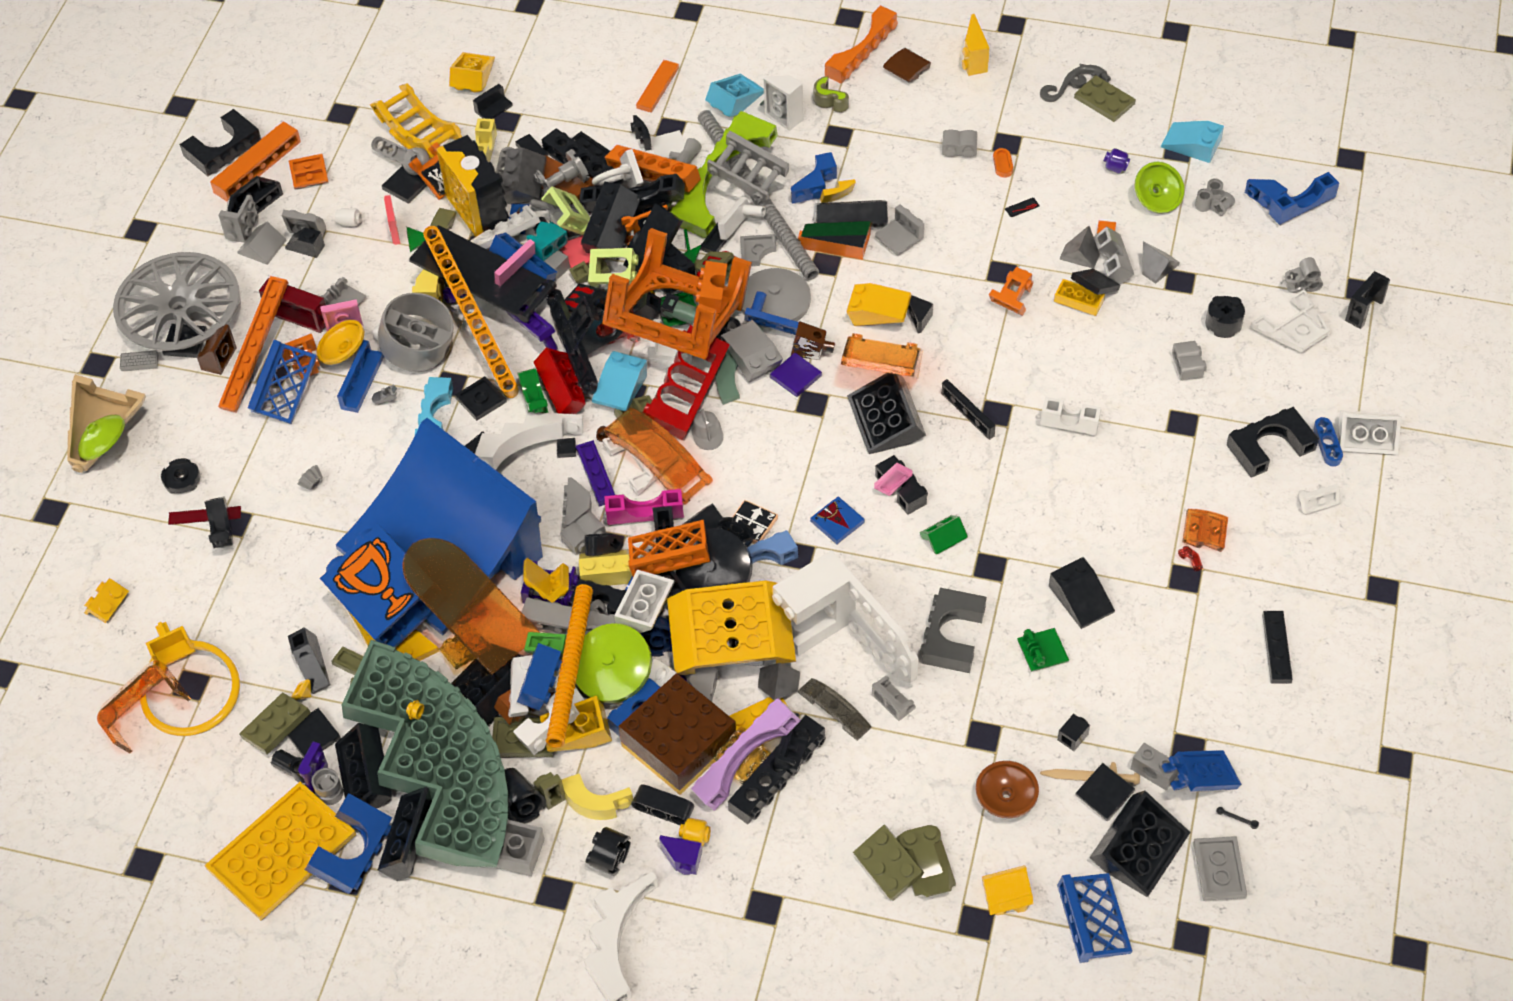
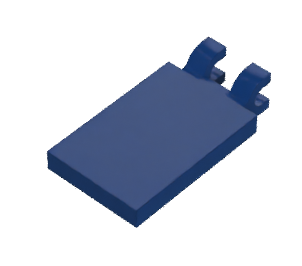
[1162,750,1242,792]

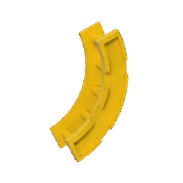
[370,83,462,158]

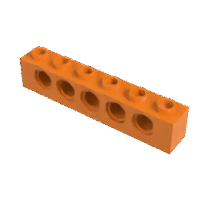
[605,145,701,192]

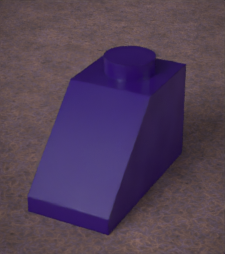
[659,835,702,875]

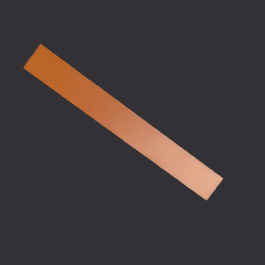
[218,276,289,413]

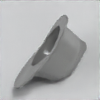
[690,409,723,450]

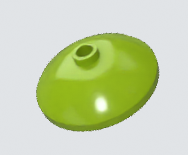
[1134,162,1185,213]
[78,415,125,460]

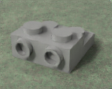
[281,209,326,237]

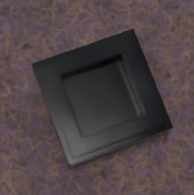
[557,438,576,458]

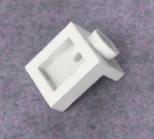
[648,658,677,687]

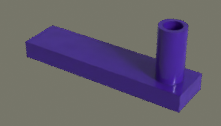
[506,304,558,350]

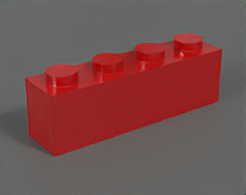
[533,347,586,414]

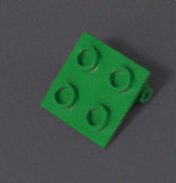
[1017,628,1069,672]

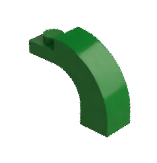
[517,368,549,413]

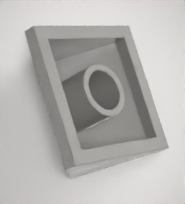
[237,221,286,265]

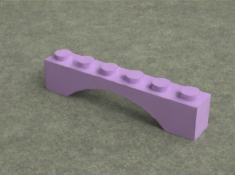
[691,698,801,811]

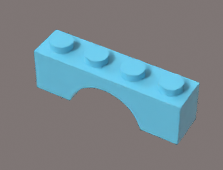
[415,377,453,434]

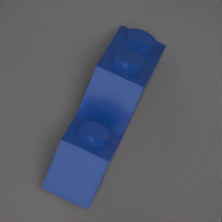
[791,152,837,204]

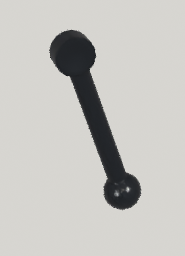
[1216,807,1259,829]

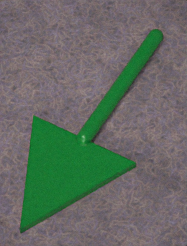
[406,226,425,253]
[683,229,701,264]

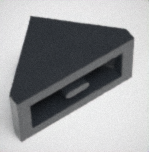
[908,295,933,333]
[652,506,674,543]

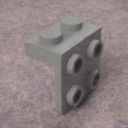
[218,195,259,243]
[875,204,924,255]

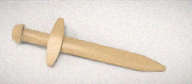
[1040,762,1140,785]

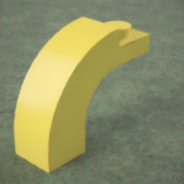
[562,773,633,820]

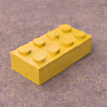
[1054,279,1105,316]

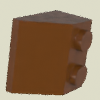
[197,324,237,375]

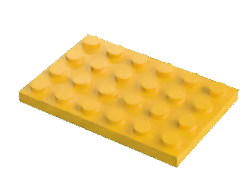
[204,782,357,920]

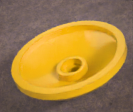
[316,320,365,365]

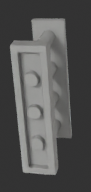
[707,131,789,204]

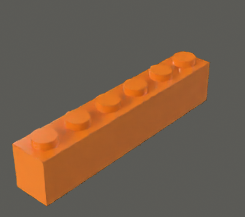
[210,121,301,202]

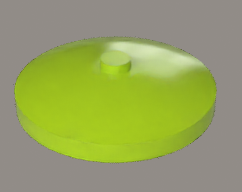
[576,623,652,703]

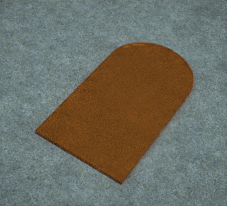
[402,538,540,675]

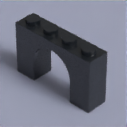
[179,109,261,177]
[1227,406,1319,478]

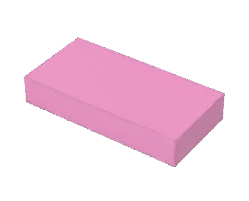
[874,463,913,496]

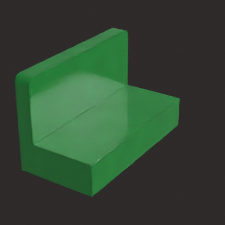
[919,515,968,554]

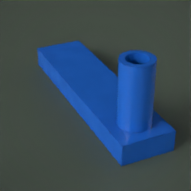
[744,291,799,335]

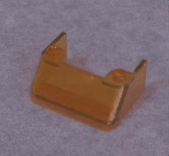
[840,333,923,379]
[97,660,191,754]

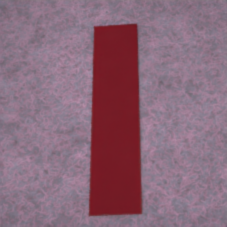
[168,506,241,525]

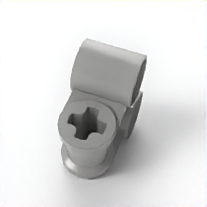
[1195,178,1235,215]
[1284,257,1323,293]

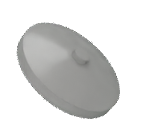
[741,268,811,328]

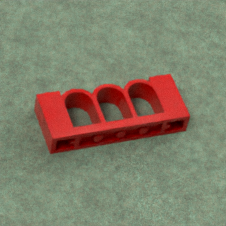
[642,325,730,440]

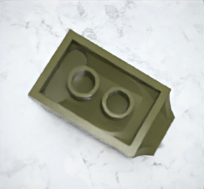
[897,825,956,897]

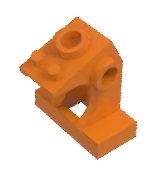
[989,267,1034,316]
[283,334,320,379]

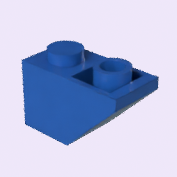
[1244,179,1288,210]

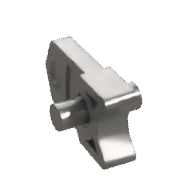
[372,384,397,405]

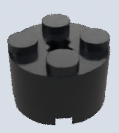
[1205,296,1245,338]
[585,827,631,876]

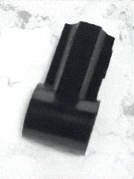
[270,749,305,783]

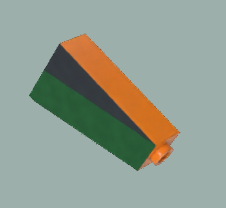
[798,221,871,260]

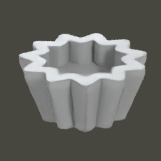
[297,465,323,490]

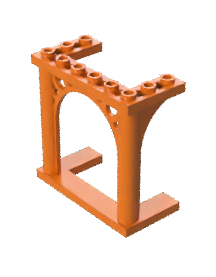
[602,228,752,360]

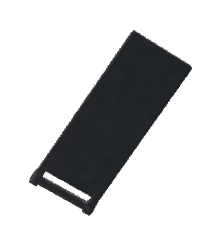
[409,225,557,323]

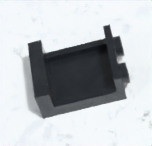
[1345,271,1390,329]

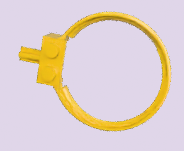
[139,622,240,736]

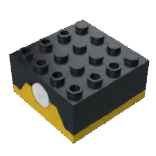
[436,135,509,237]

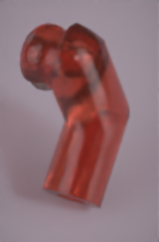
[1178,546,1203,571]

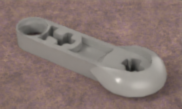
[371,136,429,176]

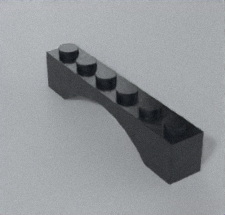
[580,174,685,213]

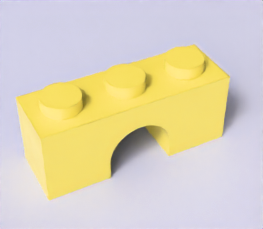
[475,118,497,162]

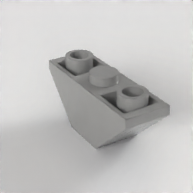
[562,477,592,528]

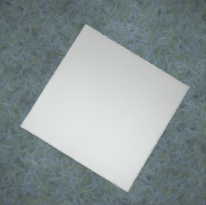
[651,130,685,158]

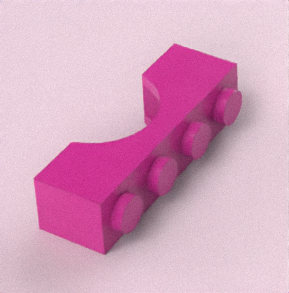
[604,489,684,525]

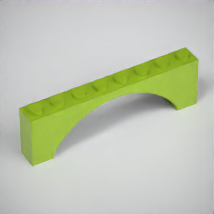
[670,111,778,238]

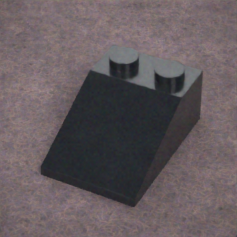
[1049,557,1115,629]

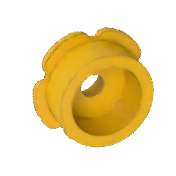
[406,700,424,720]

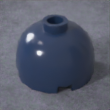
[640,616,672,657]

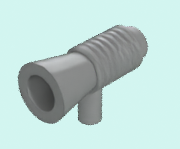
[669,138,702,164]

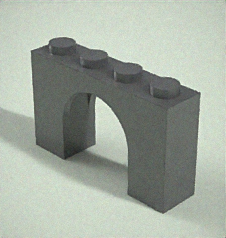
[920,587,987,674]

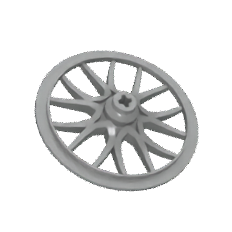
[113,252,240,351]

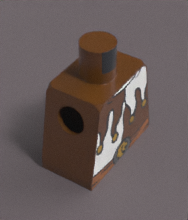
[791,321,835,360]

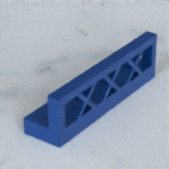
[337,340,384,413]

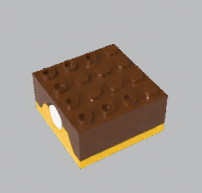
[618,673,737,795]

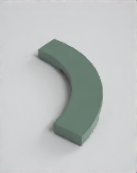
[716,324,764,405]

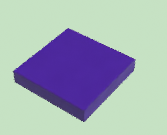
[770,353,822,397]

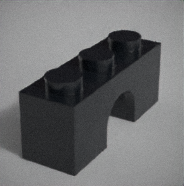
[875,455,928,515]
[570,579,627,615]

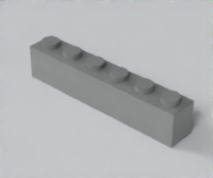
[520,598,615,634]

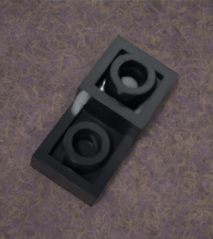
[630,115,652,151]

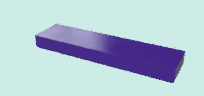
[576,440,615,507]

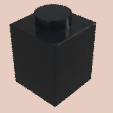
[1057,713,1090,751]

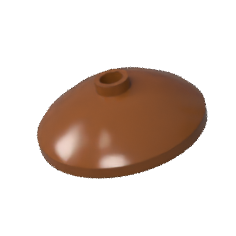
[976,761,1039,819]

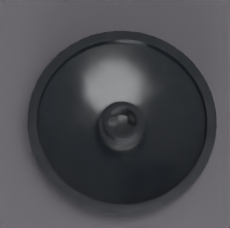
[676,528,753,589]

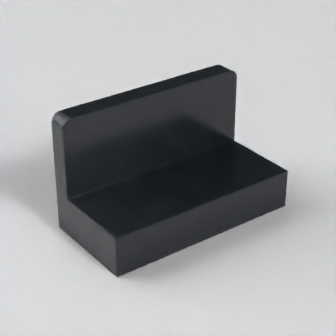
[473,84,513,119]

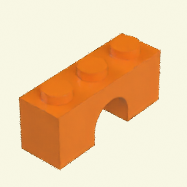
[696,261,727,313]

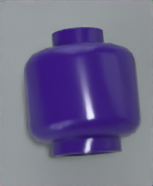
[1103,148,1130,174]

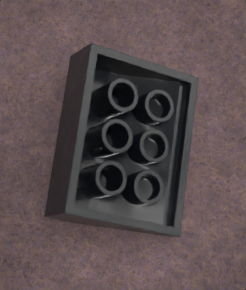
[847,368,926,454]
[451,644,524,725]
[1089,790,1191,897]

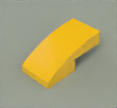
[820,179,856,203]

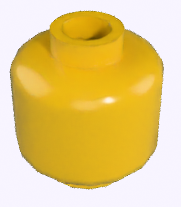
[679,818,711,847]

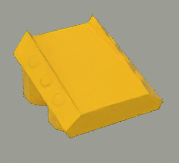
[982,865,1033,916]

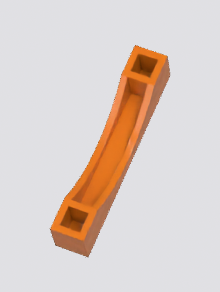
[825,5,898,84]

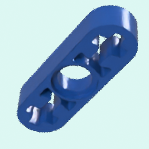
[1313,417,1343,467]

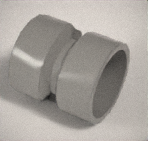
[312,768,344,805]

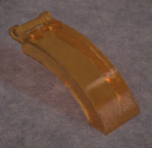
[603,408,713,505]

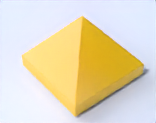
[291,679,311,700]

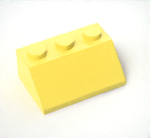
[579,549,638,586]

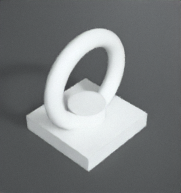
[592,149,643,188]

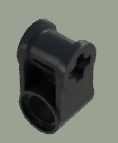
[585,533,623,556]

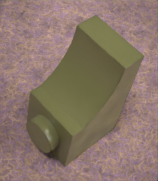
[533,772,566,810]

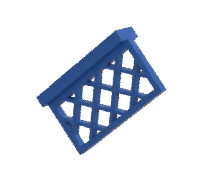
[247,340,317,424]
[1057,873,1132,963]

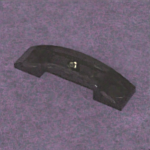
[798,678,871,741]

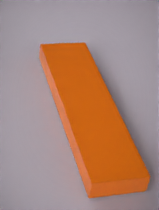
[636,60,679,113]

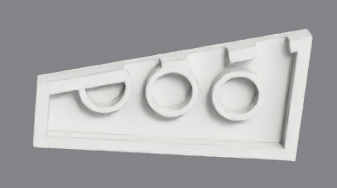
[471,205,540,250]

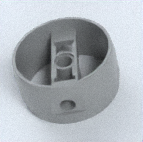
[378,293,454,371]

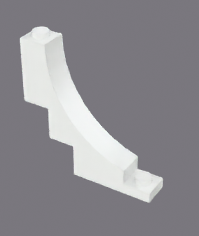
[475,412,583,470]

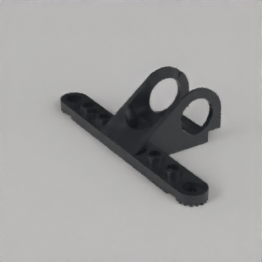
[546,289,623,395]

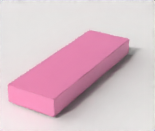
[494,240,535,286]

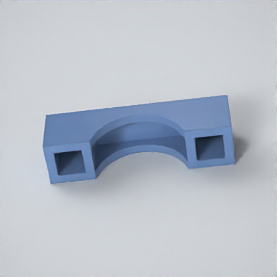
[748,530,798,565]

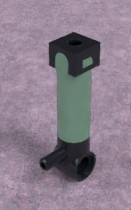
[660,293,741,340]

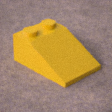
[962,14,989,76]
[449,52,495,92]
[846,283,912,326]
[540,695,612,752]

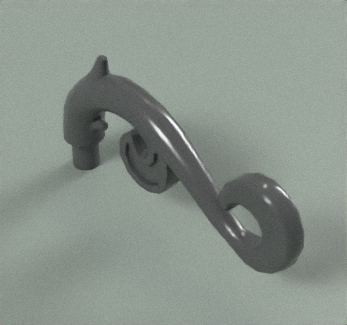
[1040,63,1111,102]

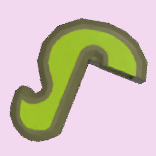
[813,76,849,112]

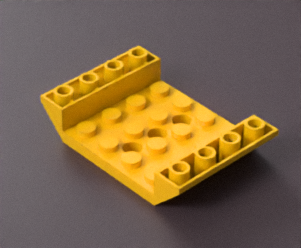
[667,580,796,675]

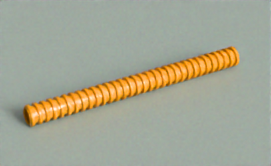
[546,584,593,748]

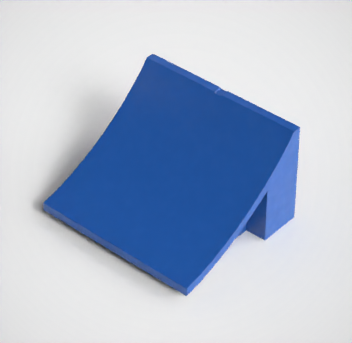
[335,418,543,636]

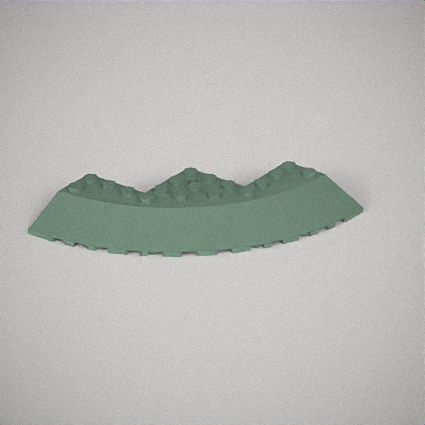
[341,640,508,867]

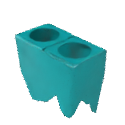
[523,221,568,261]

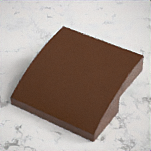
[883,48,931,82]

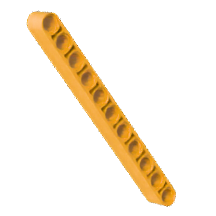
[423,226,519,398]

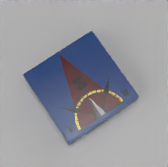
[810,496,865,545]

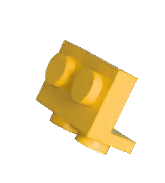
[84,578,129,623]

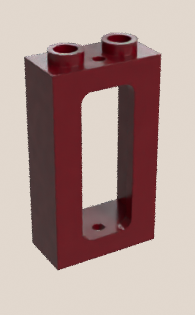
[259,278,326,333]

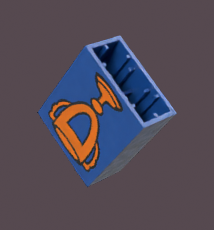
[319,524,448,648]

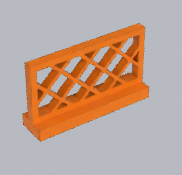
[628,520,710,577]

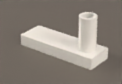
[718,197,766,240]

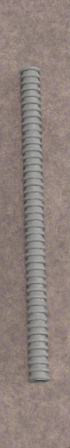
[698,110,819,280]

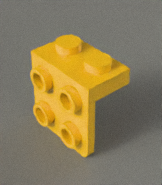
[523,558,569,603]

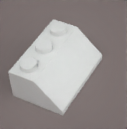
[763,75,803,131]
[1338,410,1402,455]
[614,570,674,633]

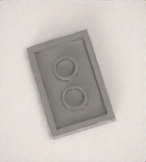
[1193,836,1247,901]

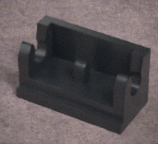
[775,726,809,773]

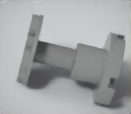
[533,149,590,195]

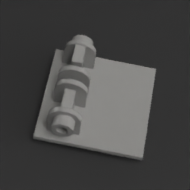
[320,277,367,305]

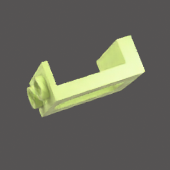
[541,186,590,235]
[588,248,639,288]

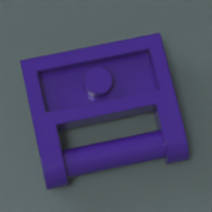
[298,742,328,794]

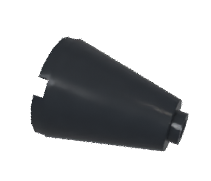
[504,768,546,824]

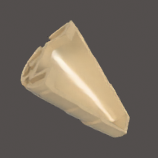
[67,374,146,473]

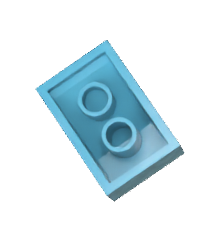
[705,73,764,117]
[1161,121,1224,163]
[592,351,647,411]

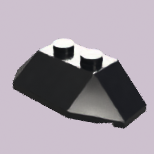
[226,176,283,214]

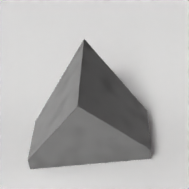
[1060,225,1099,268]
[1142,241,1180,284]
[758,663,800,701]

